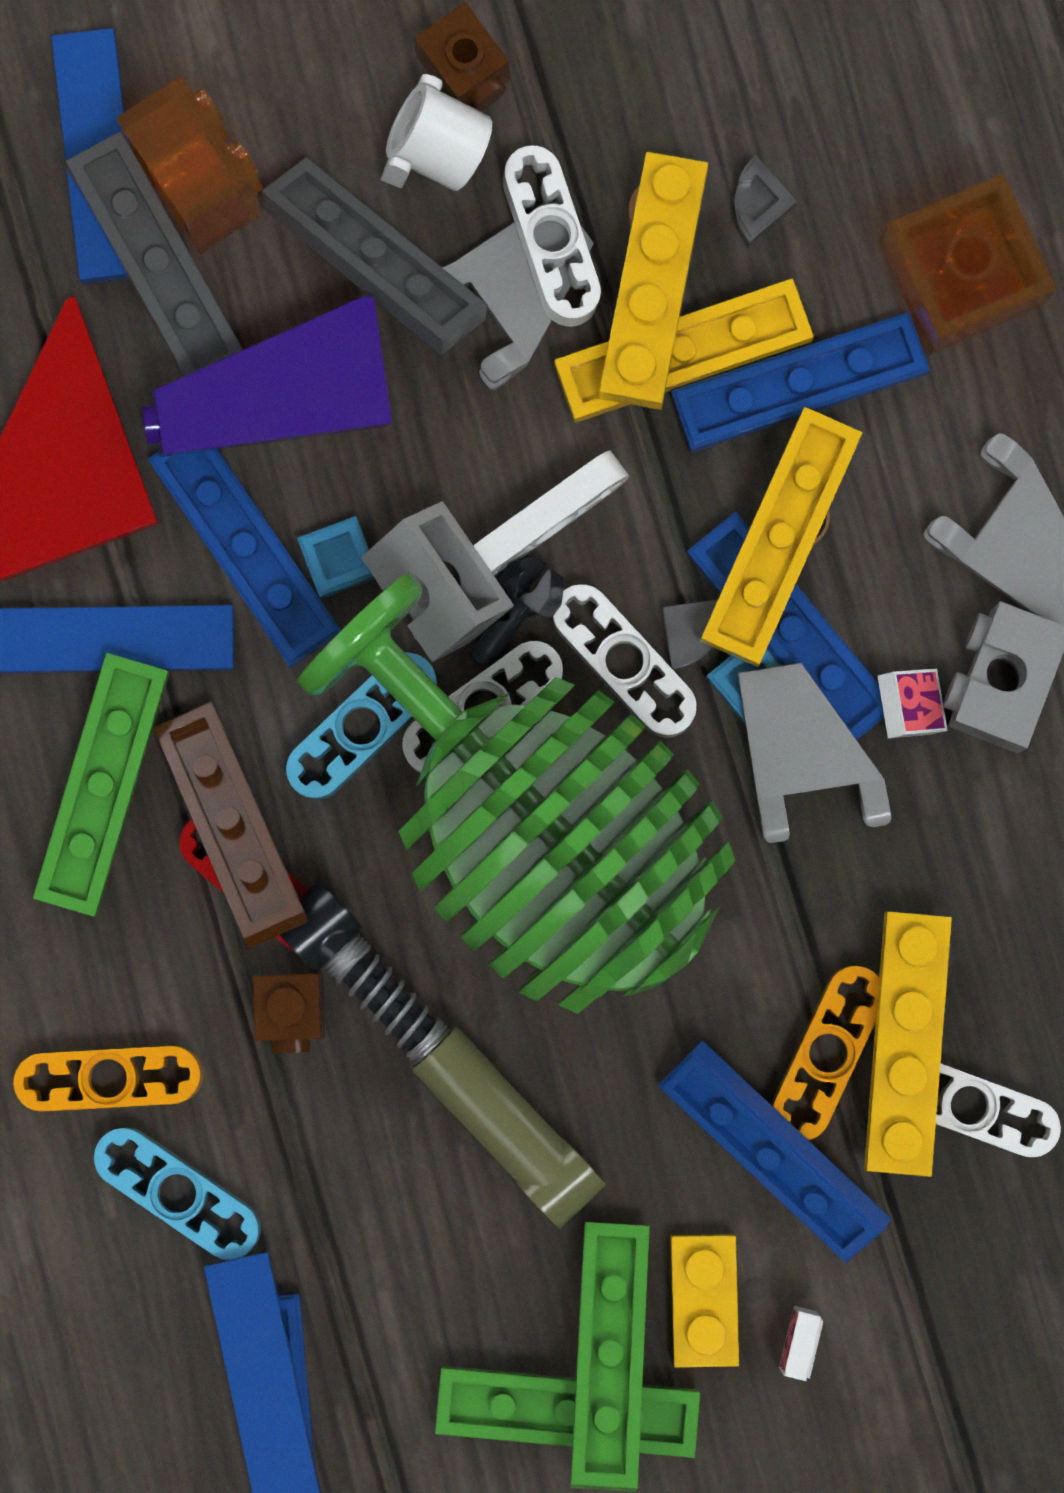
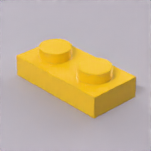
[670,1234,739,1368]

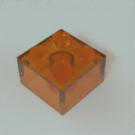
[116,76,263,254]
[879,173,1056,355]

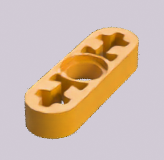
[771,966,879,1140]
[13,1046,203,1111]

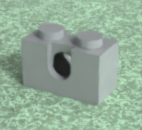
[361,501,514,662]
[943,601,1064,754]

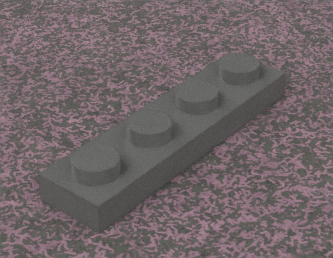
[65,131,243,377]
[261,157,487,356]

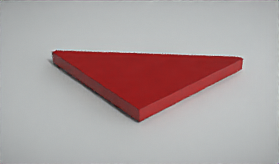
[0,296,159,583]

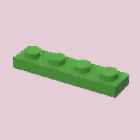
[33,653,170,917]
[570,1222,650,1492]
[435,1366,700,1458]

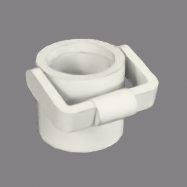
[381,74,493,191]

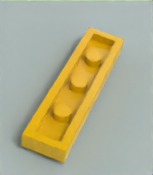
[599,152,708,410]
[554,278,814,423]
[700,407,863,667]
[864,911,952,1177]

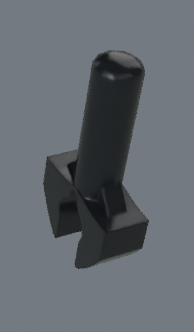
[470,556,563,668]

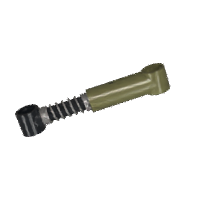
[280,880,607,1229]

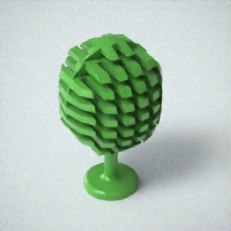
[296,572,736,1014]

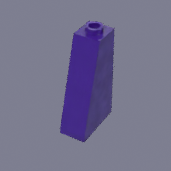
[141,296,392,458]

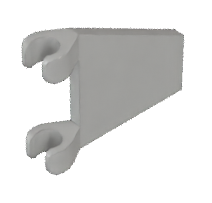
[442,200,594,390]
[923,433,1064,626]
[738,663,891,843]

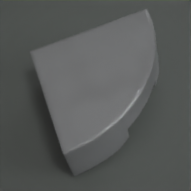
[733,155,797,247]
[662,600,718,671]

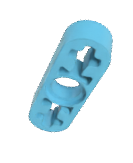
[286,653,437,800]
[94,1127,261,1260]

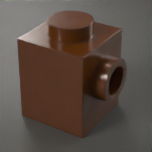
[414,2,510,111]
[253,974,325,1054]

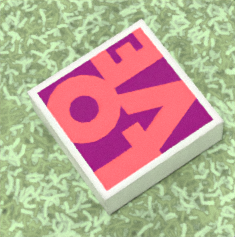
[878,669,948,739]
[779,1306,823,1381]

